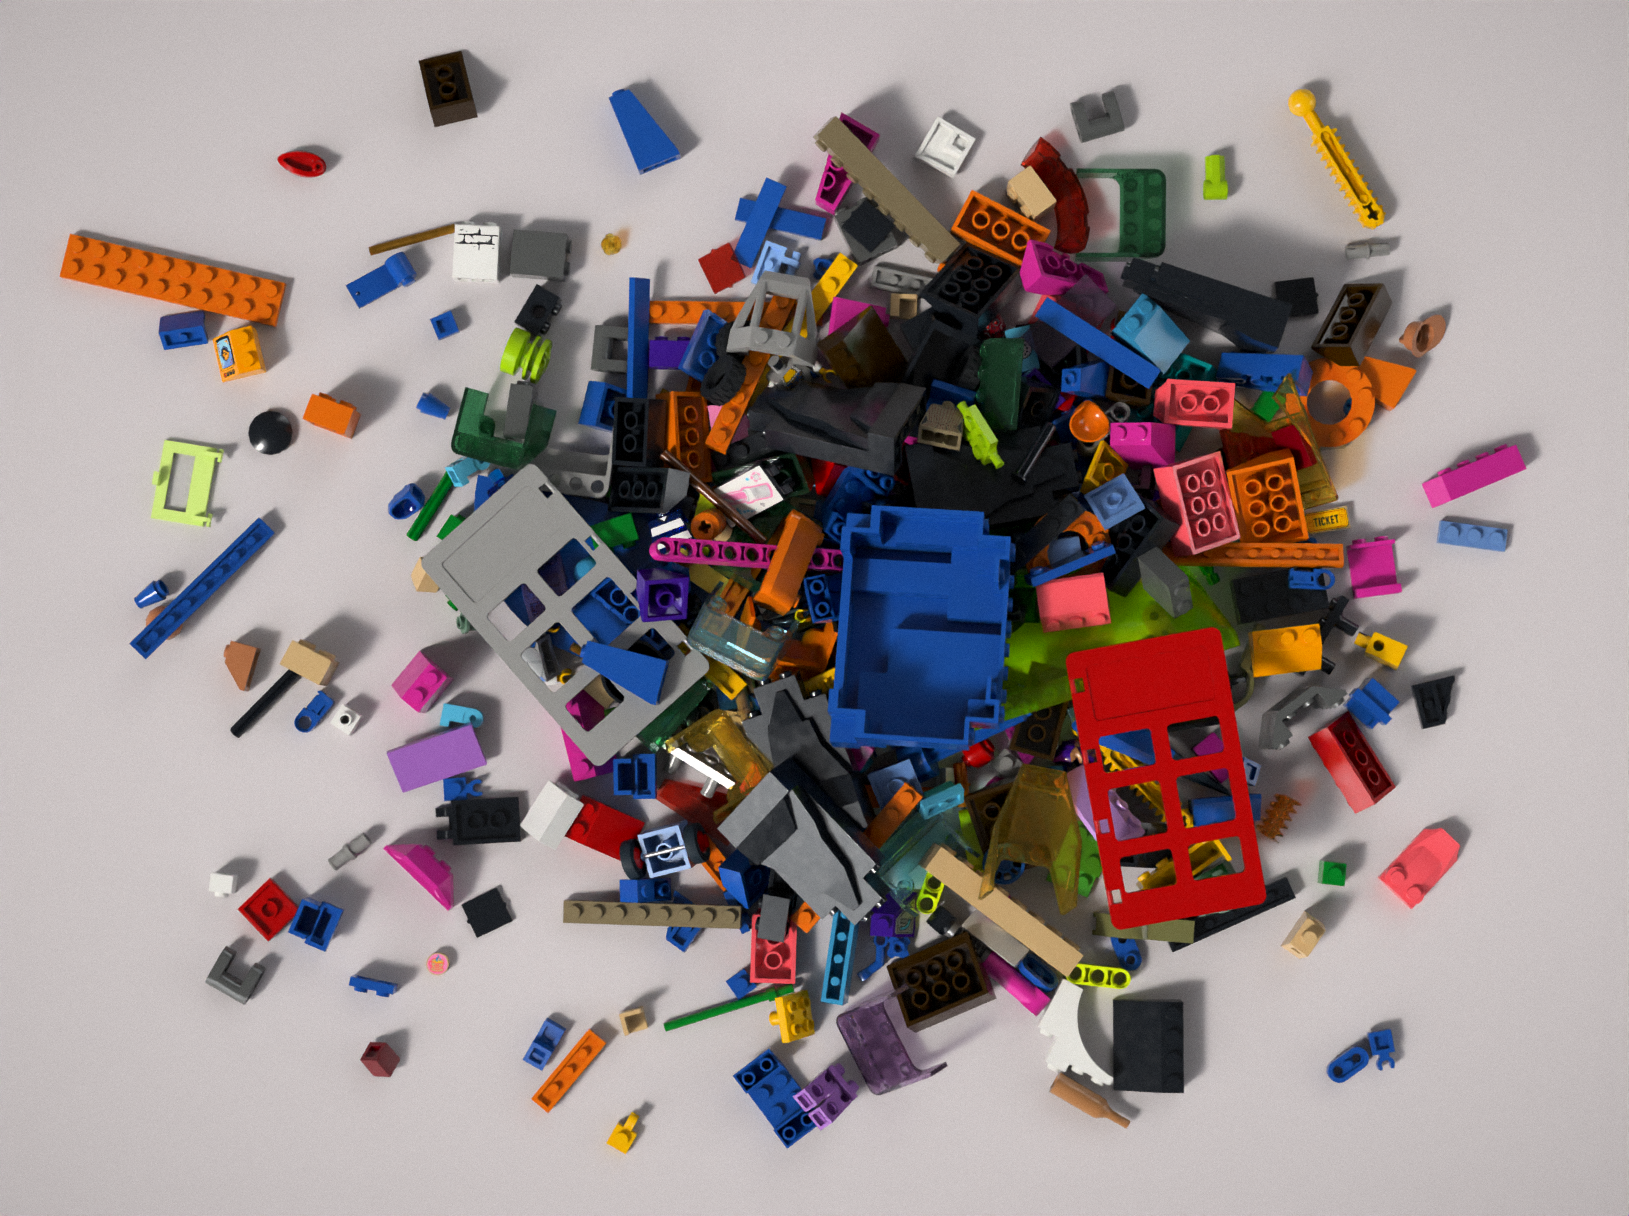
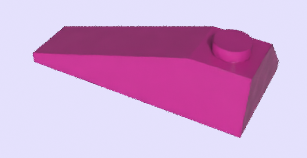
[1020,239,1109,295]

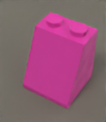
[828,297,890,335]
[1110,422,1176,470]
[391,651,454,713]

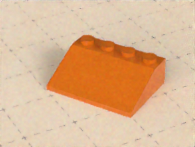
[1226,448,1309,543]

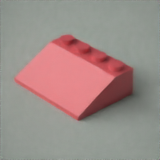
[1153,451,1241,557]

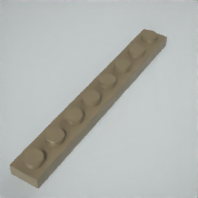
[563,900,742,929]

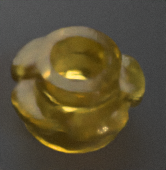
[601,233,621,255]

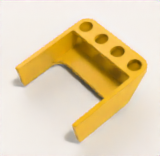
[1136,839,1232,890]

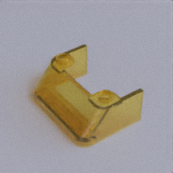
[665,709,768,824]

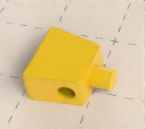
[1354,631,1408,671]

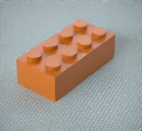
[950,190,1051,266]

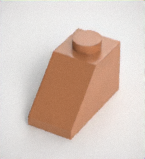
[223,641,261,691]

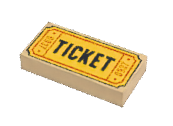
[1304,506,1351,535]

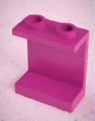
[1346,536,1402,599]

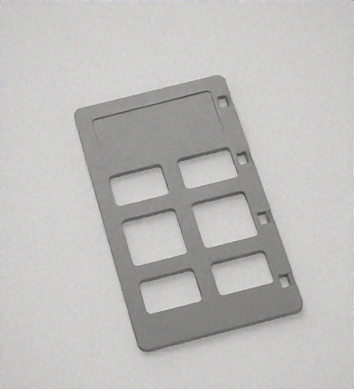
[421,464,710,766]

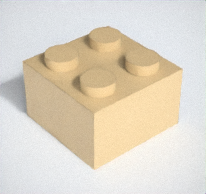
[1006,165,1057,223]
[280,639,340,686]

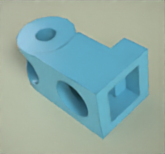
[445,451,491,487]
[440,703,484,728]

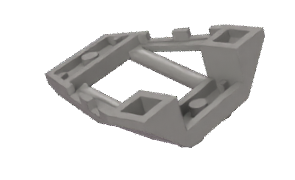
[726,271,818,367]

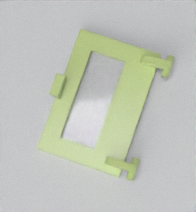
[151,440,224,527]

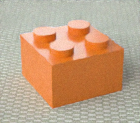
[302,392,361,439]

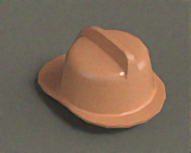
[1399,314,1446,358]

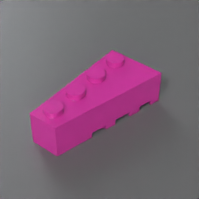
[815,112,880,216]
[1422,444,1527,508]

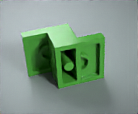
[1046,819,1102,898]

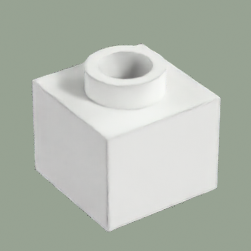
[330,704,364,735]
[209,872,238,897]

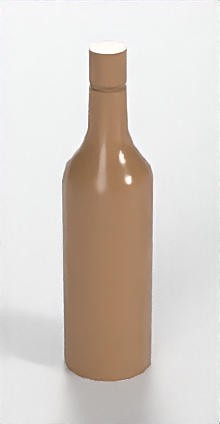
[1049,1072,1130,1128]

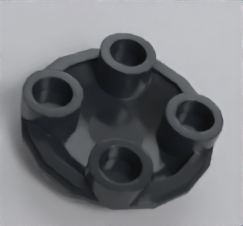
[248,411,293,455]

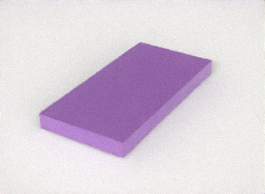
[387,722,487,793]

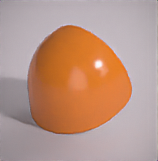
[1069,400,1110,442]

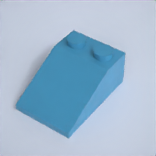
[1110,293,1190,375]

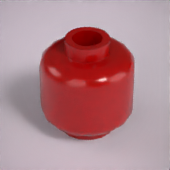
[961,738,996,769]

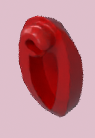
[277,150,326,178]

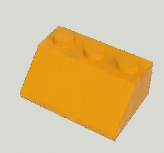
[1248,624,1322,677]

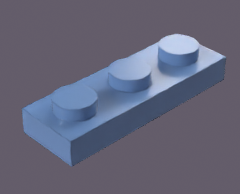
[1437,520,1508,552]

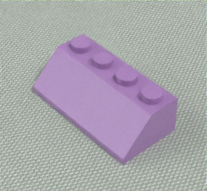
[1053,765,1145,841]

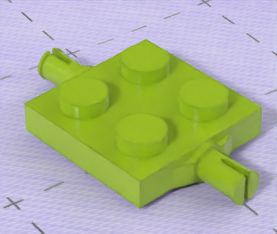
[957,401,1004,469]

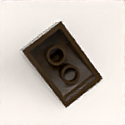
[419,51,478,127]

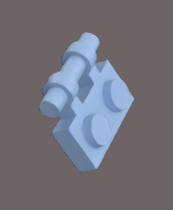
[751,240,802,285]

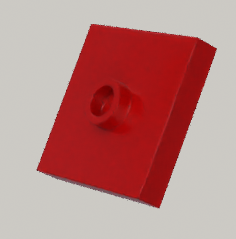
[237,878,299,942]

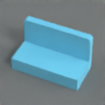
[916,781,964,820]

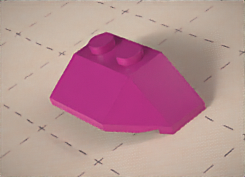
[383,844,454,911]

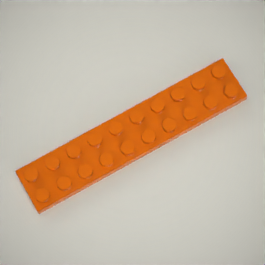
[59,234,287,327]

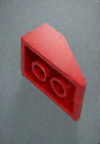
[565,794,645,861]

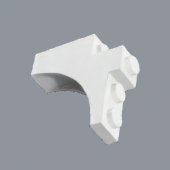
[1037,977,1114,1087]

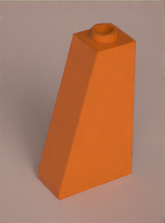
[1324,356,1417,411]

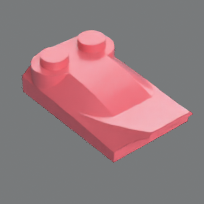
[1153,379,1235,430]
[1378,828,1460,909]
[750,908,797,984]

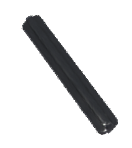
[230,669,299,738]

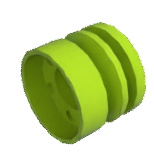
[500,327,553,384]

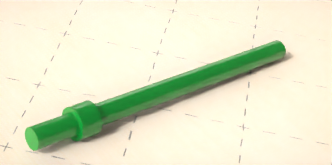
[663,984,795,1032]

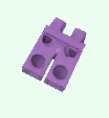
[793,1063,859,1131]

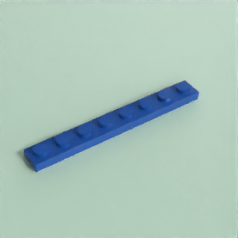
[129,517,275,659]

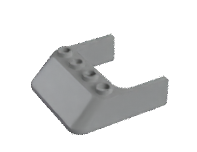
[523,400,618,498]

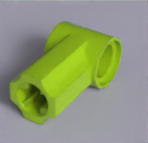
[1203,155,1228,200]

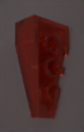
[656,778,734,846]

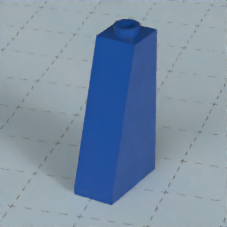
[609,89,681,175]
[1061,359,1113,402]
[580,640,670,705]

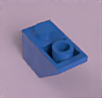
[620,878,672,903]

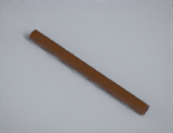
[660,449,768,544]

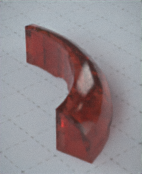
[1021,137,1090,254]

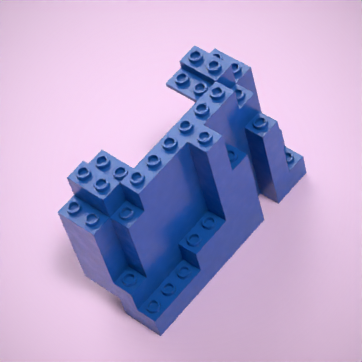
[828,505,1016,751]

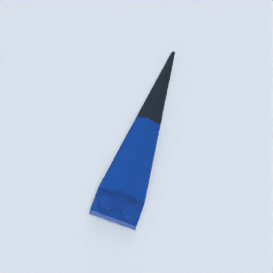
[1071,720,1230,795]

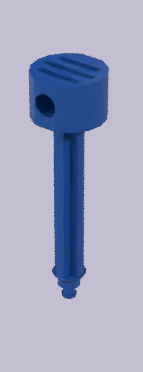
[896,701,1039,784]

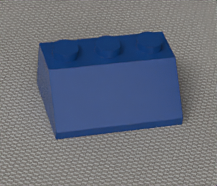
[1188,793,1262,826]

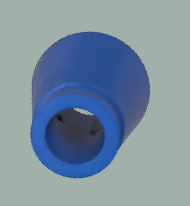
[416,392,450,420]
[134,580,169,609]

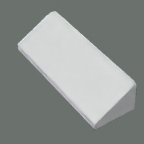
[961,909,1030,968]

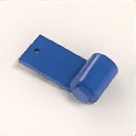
[346,252,417,309]

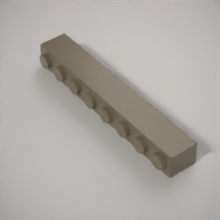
[813,116,960,264]

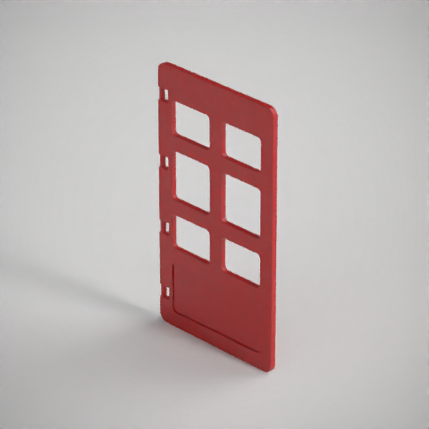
[1065,627,1266,930]

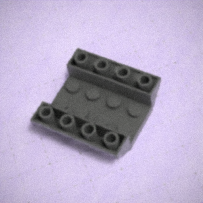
[1258,686,1348,750]

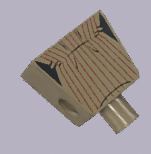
[917,401,963,451]

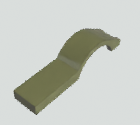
[1233,623,1266,711]
[1092,912,1195,944]

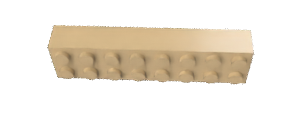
[918,843,1084,977]

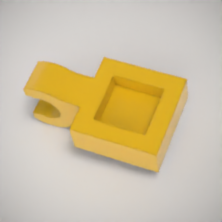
[607,1112,639,1154]

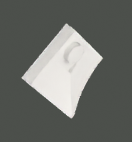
[913,116,975,178]

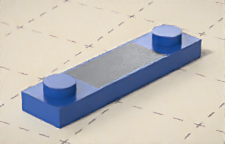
[1023,540,1116,587]

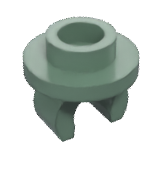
[456,613,476,634]

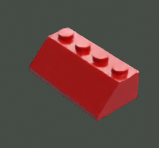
[1308,711,1396,814]

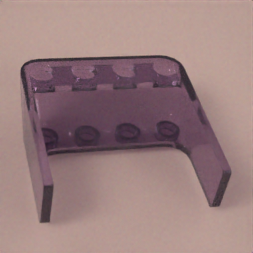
[836,984,948,1096]

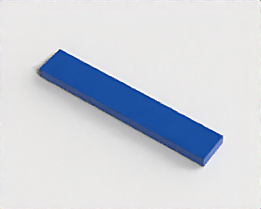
[627,277,650,399]
[1035,297,1161,389]

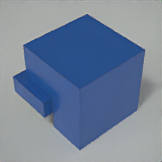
[1343,678,1400,729]
[613,754,657,799]
[288,897,344,952]

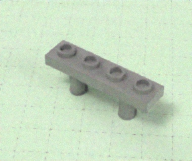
[656,731,742,798]

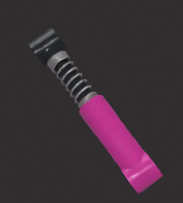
[925,905,1051,1017]

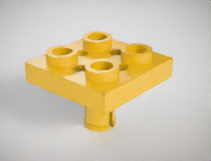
[769,990,815,1043]

